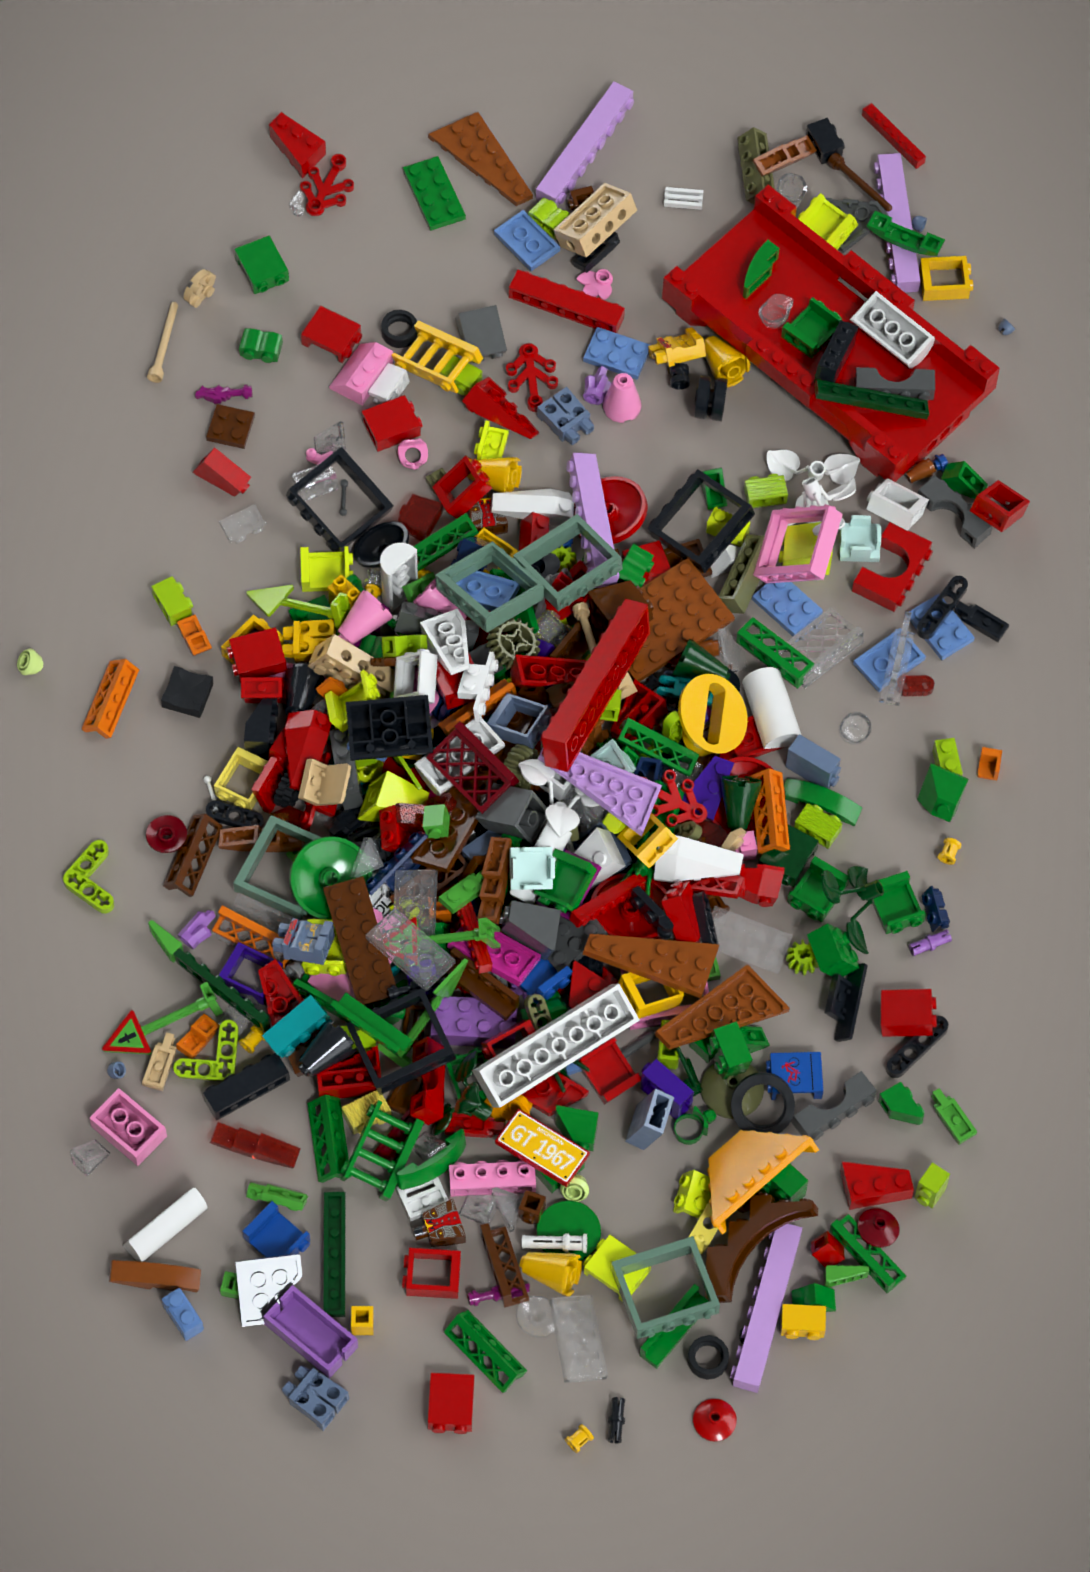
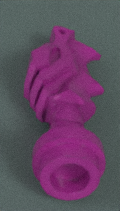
[195,384,253,404]
[467,1283,530,1306]

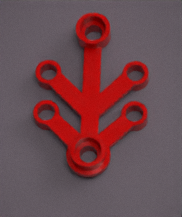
[300,154,354,216]
[506,343,558,412]
[643,769,707,828]

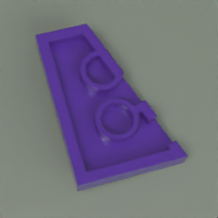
[682,756,734,821]

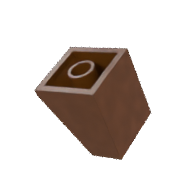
[588,580,654,632]

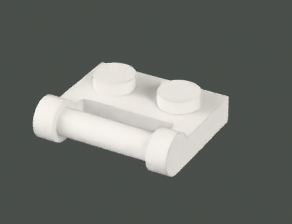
[396,1177,448,1222]

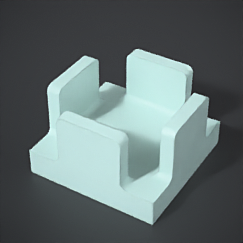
[840,515,881,562]
[590,739,636,773]
[509,847,555,890]

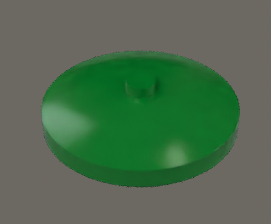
[289,837,372,920]

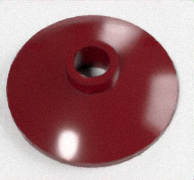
[146,815,187,853]
[857,1208,900,1248]

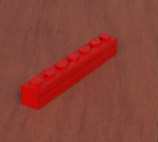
[862,103,926,169]
[569,874,646,928]
[456,902,493,974]

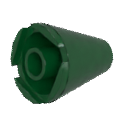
[672,639,731,680]
[721,775,762,832]

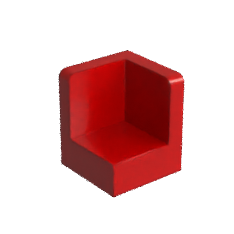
[811,1231,845,1268]

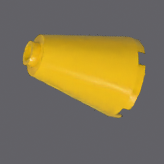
[704,336,751,387]
[467,457,522,493]
[520,1252,582,1297]

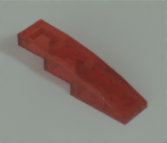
[210,1122,301,1169]

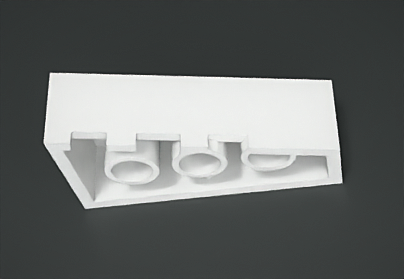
[574,827,626,891]

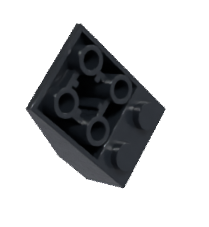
[244,698,278,760]

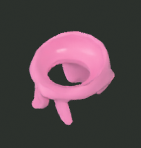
[398,438,428,470]

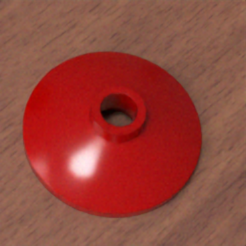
[693,1399,737,1442]

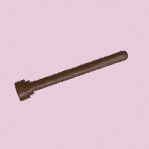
[828,153,892,212]

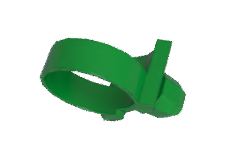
[674,1106,717,1145]

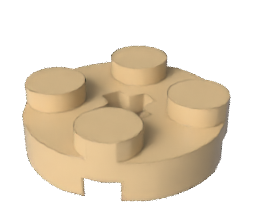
[184,269,216,308]

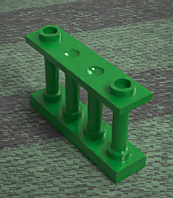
[340,1100,424,1201]

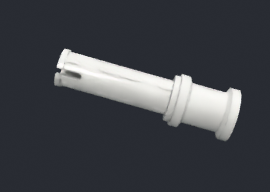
[522,1233,587,1253]

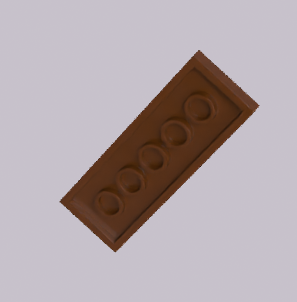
[323,876,396,1006]

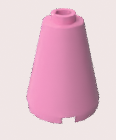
[602,373,641,423]
[413,578,468,620]
[338,590,393,645]

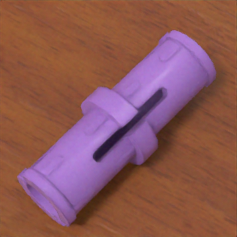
[909,929,952,956]

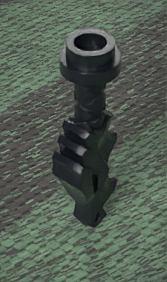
[387,975,446,1000]

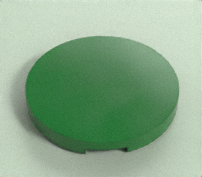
[537,1201,601,1261]

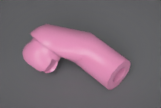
[306,448,333,465]

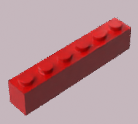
[509,270,625,333]

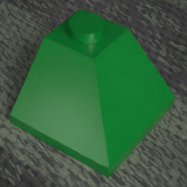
[917,763,969,822]
[555,1105,599,1151]

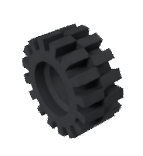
[273,771,300,811]

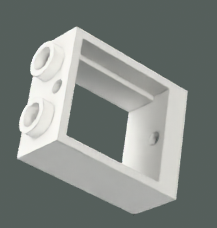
[866,478,929,531]
[393,649,438,704]

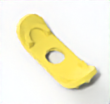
[688,1198,718,1254]

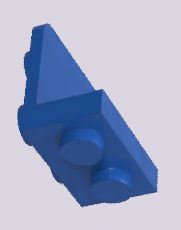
[520,958,573,1004]

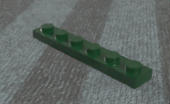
[814,379,930,420]
[173,948,271,1033]
[323,1192,346,1317]

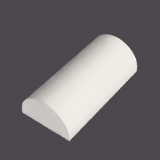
[850,291,935,368]
[380,543,418,613]
[742,667,801,749]
[414,717,505,796]
[510,822,572,905]
[123,1187,208,1262]

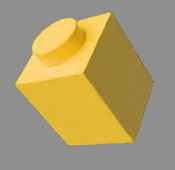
[351,1306,374,1335]

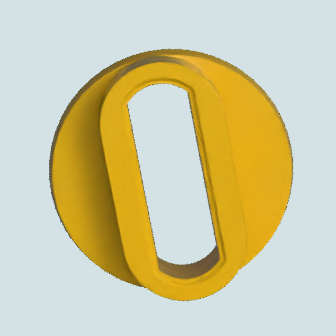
[678,674,747,756]

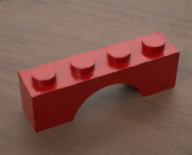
[410,1037,445,1125]

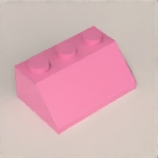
[329,342,393,406]

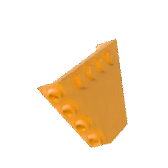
[707,1130,819,1235]

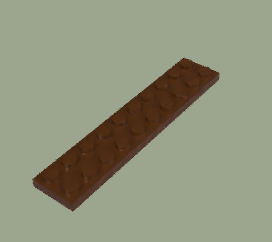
[411,711,537,873]

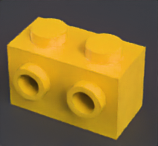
[781,1304,826,1340]

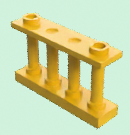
[391,320,484,394]

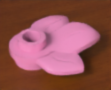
[577,269,613,300]

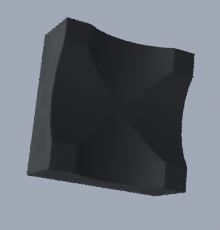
[161,666,214,718]

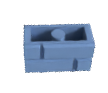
[161,1288,204,1341]

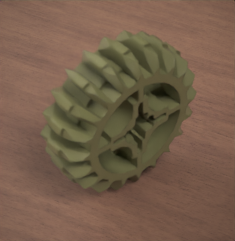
[486,618,541,670]
[499,744,539,790]

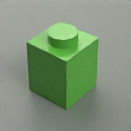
[423,804,450,839]

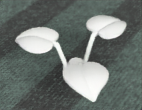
[766,450,860,523]
[788,477,856,536]
[518,759,599,838]

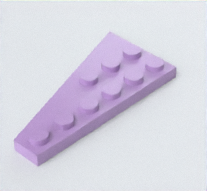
[538,748,662,837]

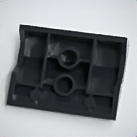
[346,695,433,761]

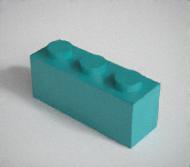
[262,995,331,1058]

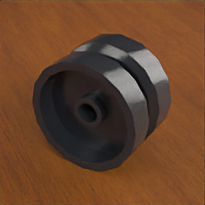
[694,375,728,422]

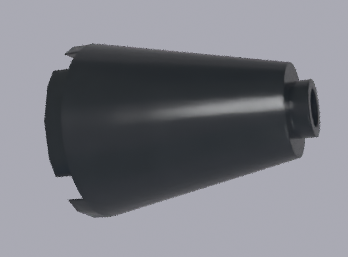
[284,664,325,715]
[298,1019,357,1077]

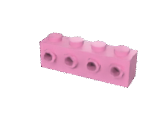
[449,1159,536,1197]

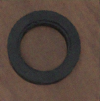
[731,1072,795,1134]

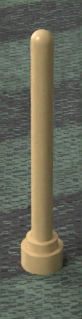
[147,302,178,383]
[572,602,597,653]

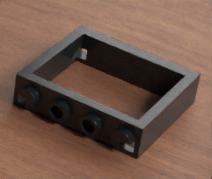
[286,447,394,552]
[647,469,755,573]
[346,988,456,1096]

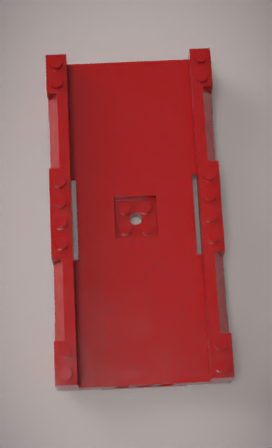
[662,184,1000,482]

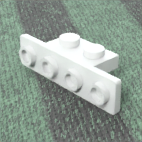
[457,652,498,722]

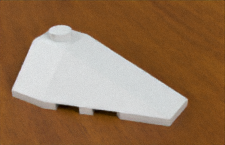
[491,488,574,527]
[420,608,470,675]
[654,835,744,883]

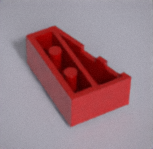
[269,112,326,179]
[611,679,668,749]
[317,1045,381,1098]
[840,1162,914,1210]

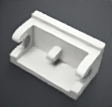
[368,363,410,405]

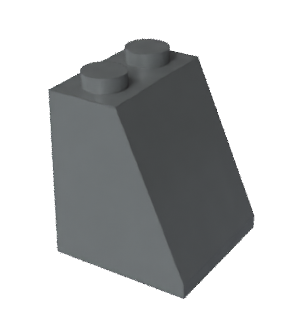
[455,305,507,363]
[476,783,547,847]
[499,901,561,960]

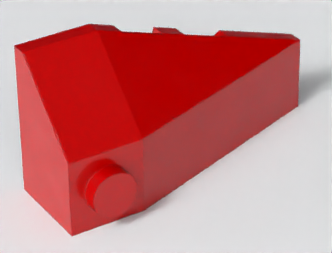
[510,654,586,688]

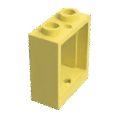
[214,747,268,810]

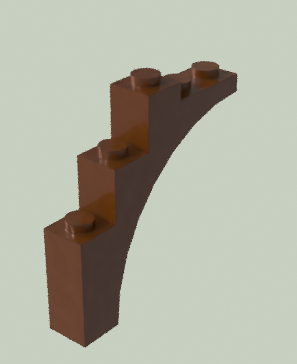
[705,1193,818,1303]

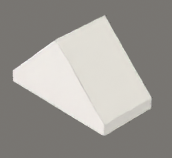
[711,545,741,578]

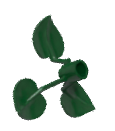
[821,866,884,954]
[430,1050,493,1139]

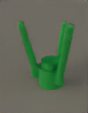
[619,858,654,896]

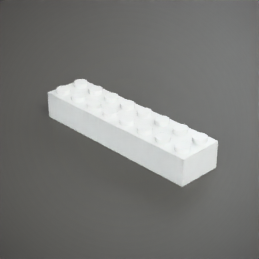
[472,984,640,1108]

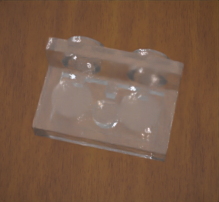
[291,465,339,501]

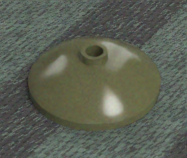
[701,1064,764,1119]

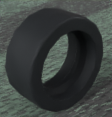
[381,309,418,348]
[687,1335,729,1380]

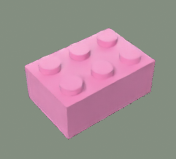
[89,1088,167,1166]

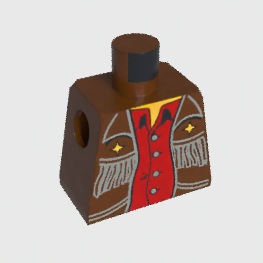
[470,493,508,535]
[413,1199,466,1248]

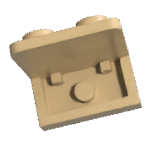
[298,759,351,806]

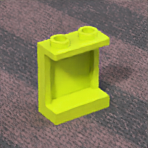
[798,193,858,250]
[300,546,353,592]
[325,669,380,733]
[302,919,347,976]
[583,1235,651,1302]

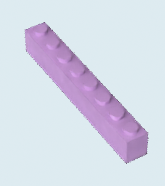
[536,82,634,207]
[874,153,920,293]
[566,453,619,588]
[730,1224,803,1393]

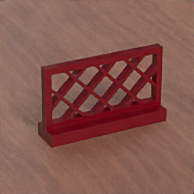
[426,721,519,814]

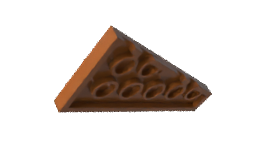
[428,112,533,206]
[582,934,720,998]
[655,964,790,1050]

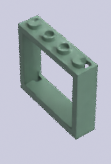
[513,514,623,611]
[435,541,544,633]
[233,815,322,921]
[611,1236,720,1339]

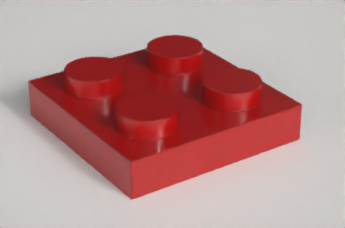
[251,757,285,814]

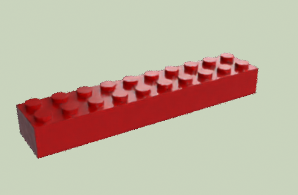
[540,599,650,772]

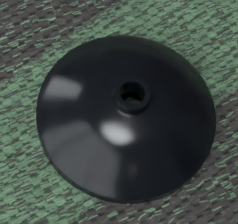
[353,521,409,568]

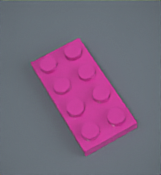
[447,927,541,987]

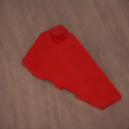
[462,377,539,439]
[283,710,332,791]
[735,864,785,907]
[258,959,321,1047]

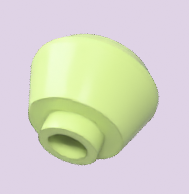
[17,648,43,675]
[560,1174,589,1202]

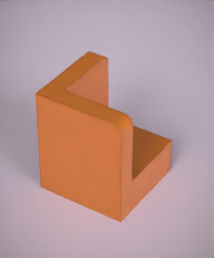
[977,747,1002,781]
[428,897,452,925]

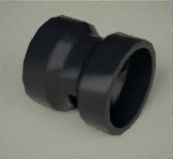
[670,363,690,390]

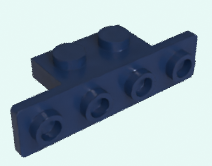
[365,830,428,895]

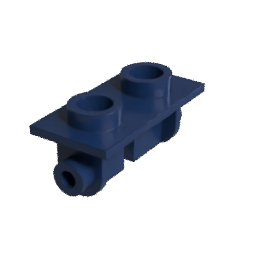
[921,886,950,932]

